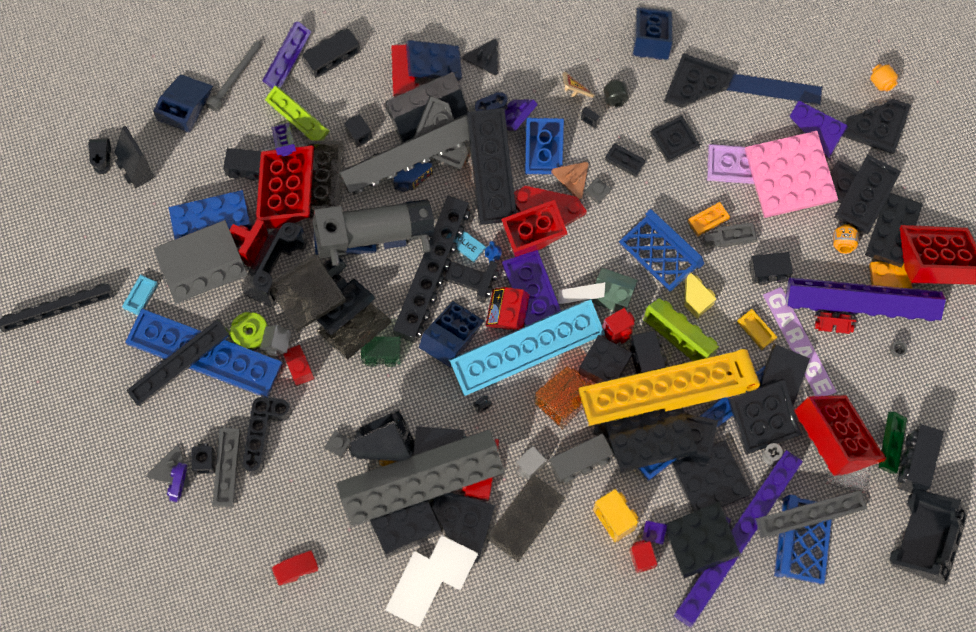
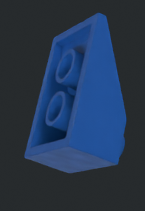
[525,118,564,174]

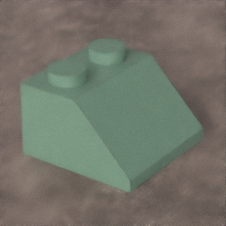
[591,268,638,312]

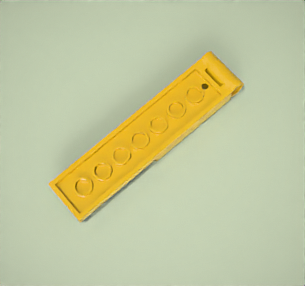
[579,349,760,426]

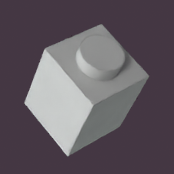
[515,446,547,480]

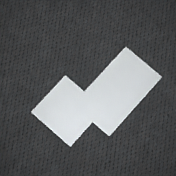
[385,535,478,627]

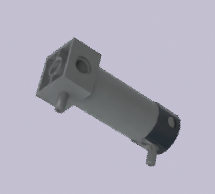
[312,199,434,266]

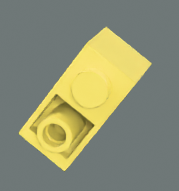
[684,273,716,319]

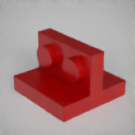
[230,219,268,267]

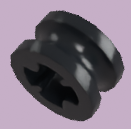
[473,395,493,413]

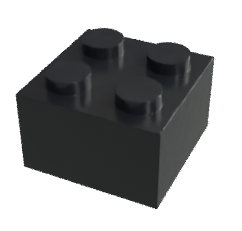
[629,331,667,374]
[578,335,632,384]

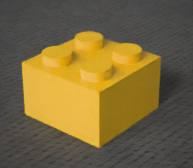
[593,489,638,543]

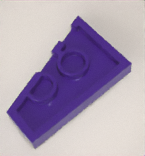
[789,100,848,159]

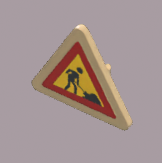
[563,72,595,98]

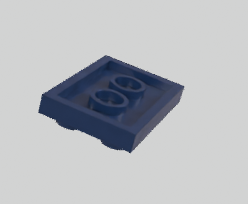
[406,40,462,81]

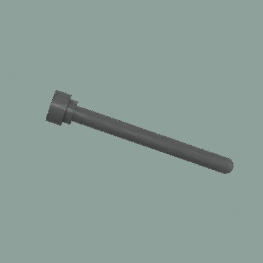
[205,41,262,112]

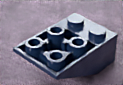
[153,74,213,133]
[418,301,485,368]

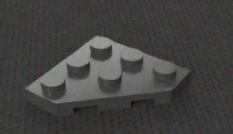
[413,96,468,169]

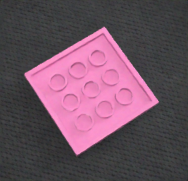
[744,131,838,218]

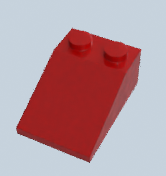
[501,200,568,257]

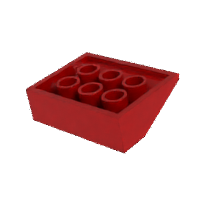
[256,146,314,229]
[900,225,976,285]
[794,395,886,476]

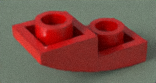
[271,550,319,586]

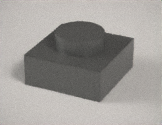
[585,178,611,204]
[324,431,351,458]

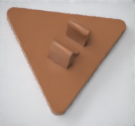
[551,162,588,200]

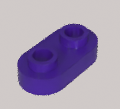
[167,462,188,503]

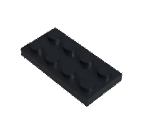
[834,154,901,235]
[865,193,923,268]

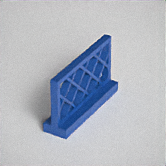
[619,209,704,292]
[774,494,832,585]

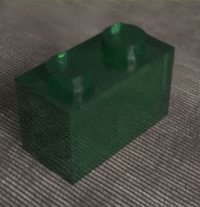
[361,336,401,367]

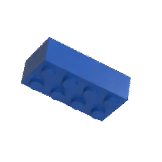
[168,190,252,239]

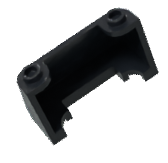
[242,222,307,308]
[348,409,415,461]
[890,489,967,585]

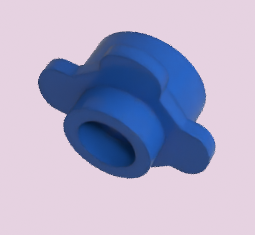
[485,241,502,263]

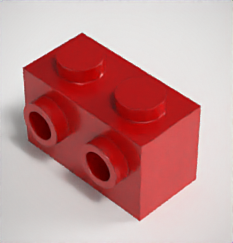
[603,308,635,344]

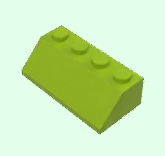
[643,298,719,361]

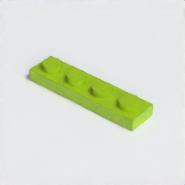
[265,85,330,145]

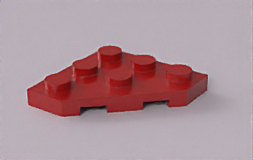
[514,186,587,226]

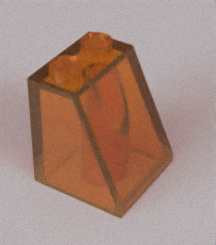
[534,366,592,430]

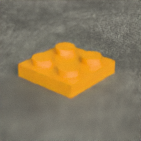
[869,262,912,289]

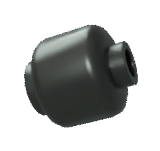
[603,79,629,108]

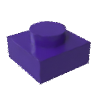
[642,521,667,545]

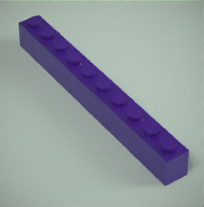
[674,450,803,628]

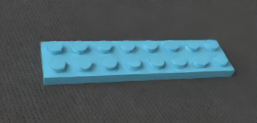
[449,299,605,396]

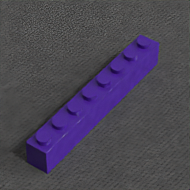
[785,277,946,321]

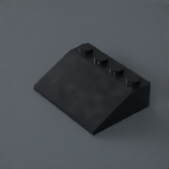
[384,72,469,143]

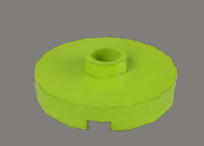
[230,312,268,350]

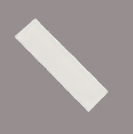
[558,283,605,304]

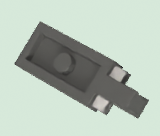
[703,222,757,247]

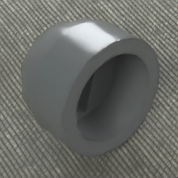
[890,341,907,357]

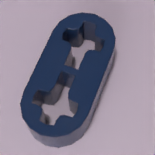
[475,92,508,111]

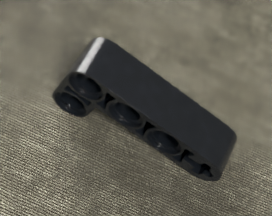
[243,397,291,476]

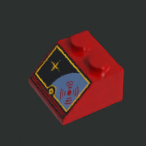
[485,287,530,331]

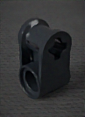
[88,137,111,174]

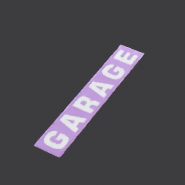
[763,287,837,396]

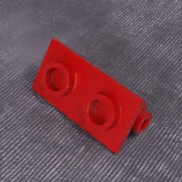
[814,312,856,334]

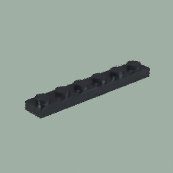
[0,284,115,333]
[126,319,231,406]

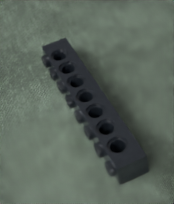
[393,196,471,343]

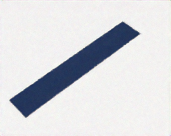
[727,73,822,105]

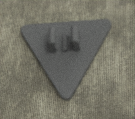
[147,446,189,487]

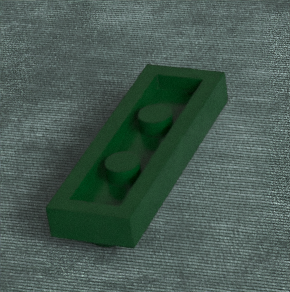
[878,411,907,474]

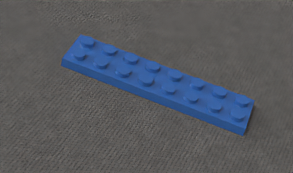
[125,308,283,397]

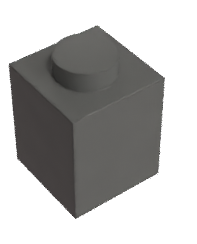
[260,325,292,356]

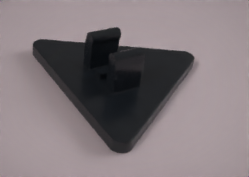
[463,39,498,76]

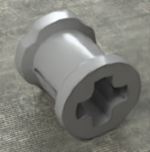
[762,443,783,465]

